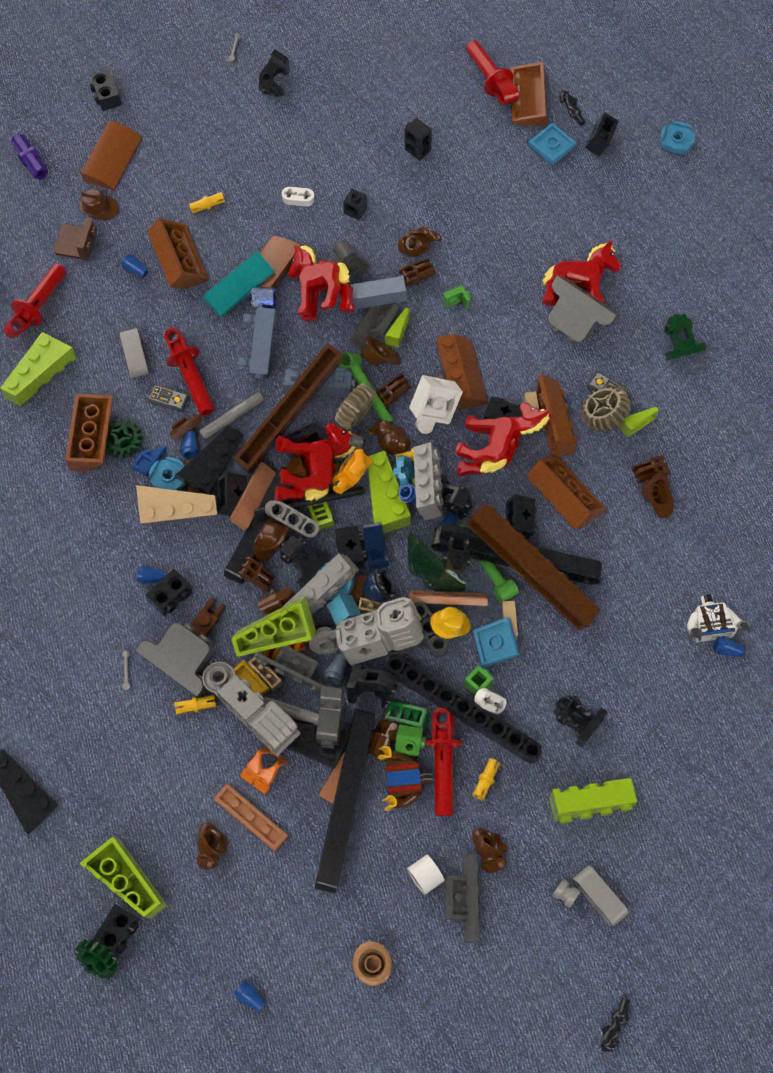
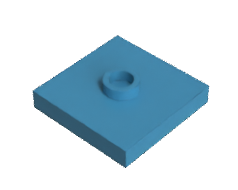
[528,122,577,166]
[473,617,520,668]

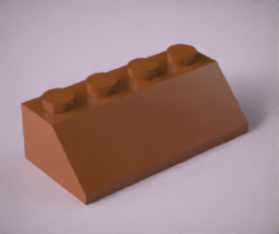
[147,218,209,290]
[436,334,488,410]
[535,375,578,457]
[65,394,113,471]
[526,456,607,530]

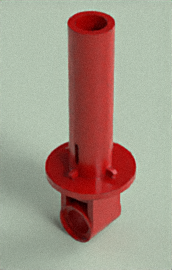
[466,40,520,105]
[4,264,67,339]
[164,327,215,416]
[424,708,463,816]

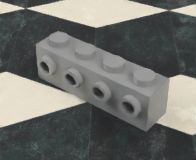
[413,442,443,520]
[283,553,359,615]

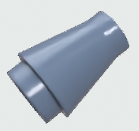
[325,654,346,685]

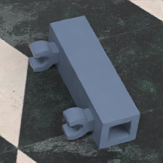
[337,276,407,314]
[238,307,277,380]
[284,366,355,397]

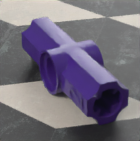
[10,134,48,180]

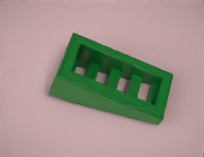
[385,701,431,731]

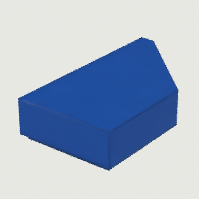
[131,446,167,477]

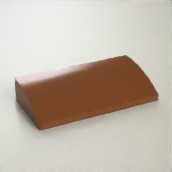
[510,62,548,126]
[81,120,142,191]
[248,236,301,305]

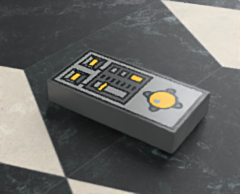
[587,371,629,394]
[147,384,189,412]

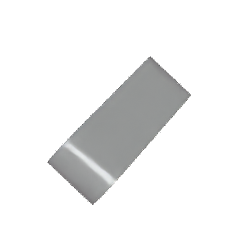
[119,328,149,379]
[265,500,319,537]
[572,865,629,927]

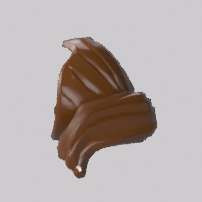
[398,227,442,257]
[366,420,411,455]
[196,823,227,870]
[472,828,508,874]

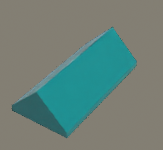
[200,251,275,317]

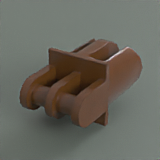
[399,258,436,286]
[376,373,412,408]
[631,455,671,484]
[238,557,275,593]
[258,588,295,615]
[367,719,397,757]

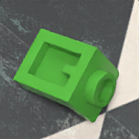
[442,285,471,309]

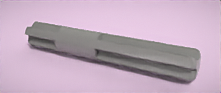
[200,392,264,439]
[264,697,319,726]

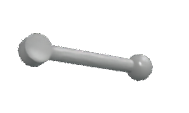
[228,33,241,63]
[122,650,131,691]

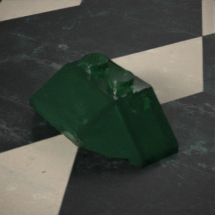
[407,532,467,592]

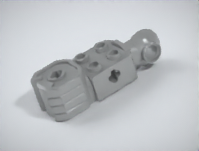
[309,597,424,665]
[202,661,300,756]

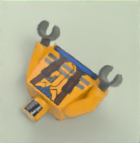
[332,435,373,494]

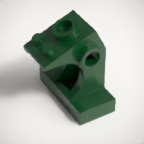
[664,313,706,361]

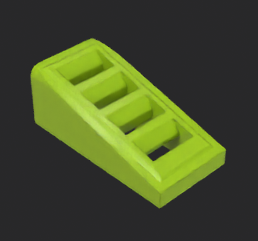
[385,308,410,348]
[619,407,659,437]
[304,497,334,531]

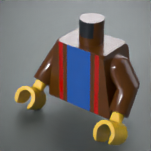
[378,746,433,811]

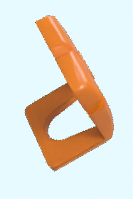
[240,746,288,794]

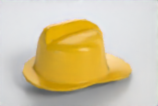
[430,607,471,639]

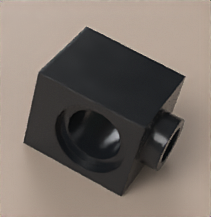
[343,189,367,220]

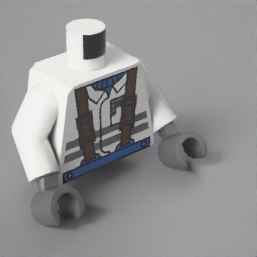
[687,594,750,643]

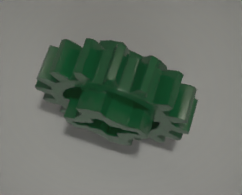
[106,419,143,459]
[74,939,119,979]

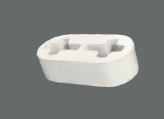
[282,187,315,206]
[474,688,507,714]

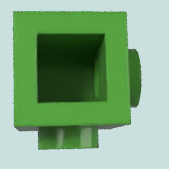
[464,665,493,696]
[395,724,426,756]

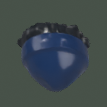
[362,569,396,603]

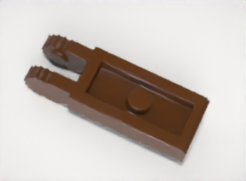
[191,597,226,636]

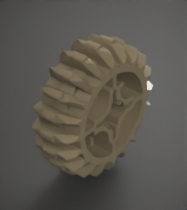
[335,383,376,431]
[581,385,631,432]

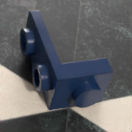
[362,523,389,570]

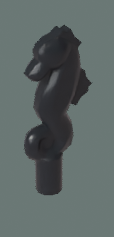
[559,90,585,126]
[600,998,630,1052]

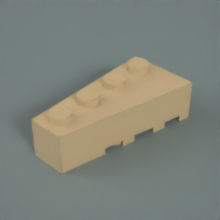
[136,485,219,524]

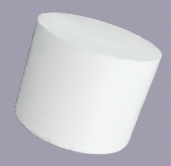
[407,854,445,895]

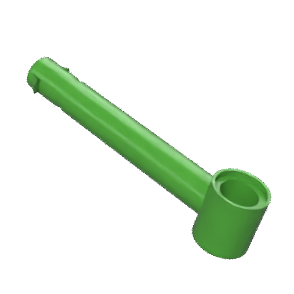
[340,352,394,425]
[460,523,519,603]

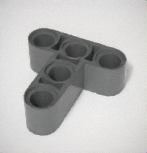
[323,240,370,294]
[387,602,448,658]

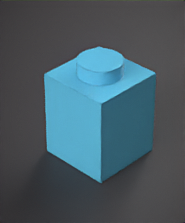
[327,595,361,626]

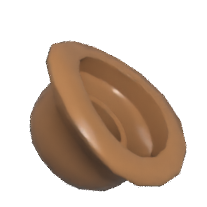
[353,941,392,986]

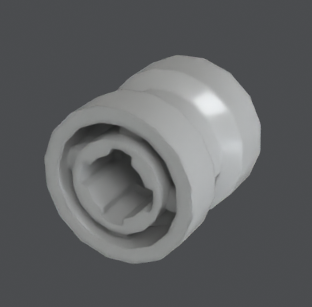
[552,879,581,909]

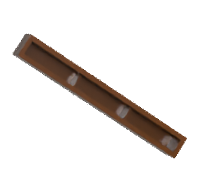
[234,343,343,474]
[465,502,600,631]

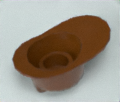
[79,189,119,220]
[361,336,402,366]
[642,473,674,518]
[253,518,289,561]

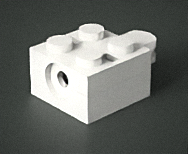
[409,375,463,434]

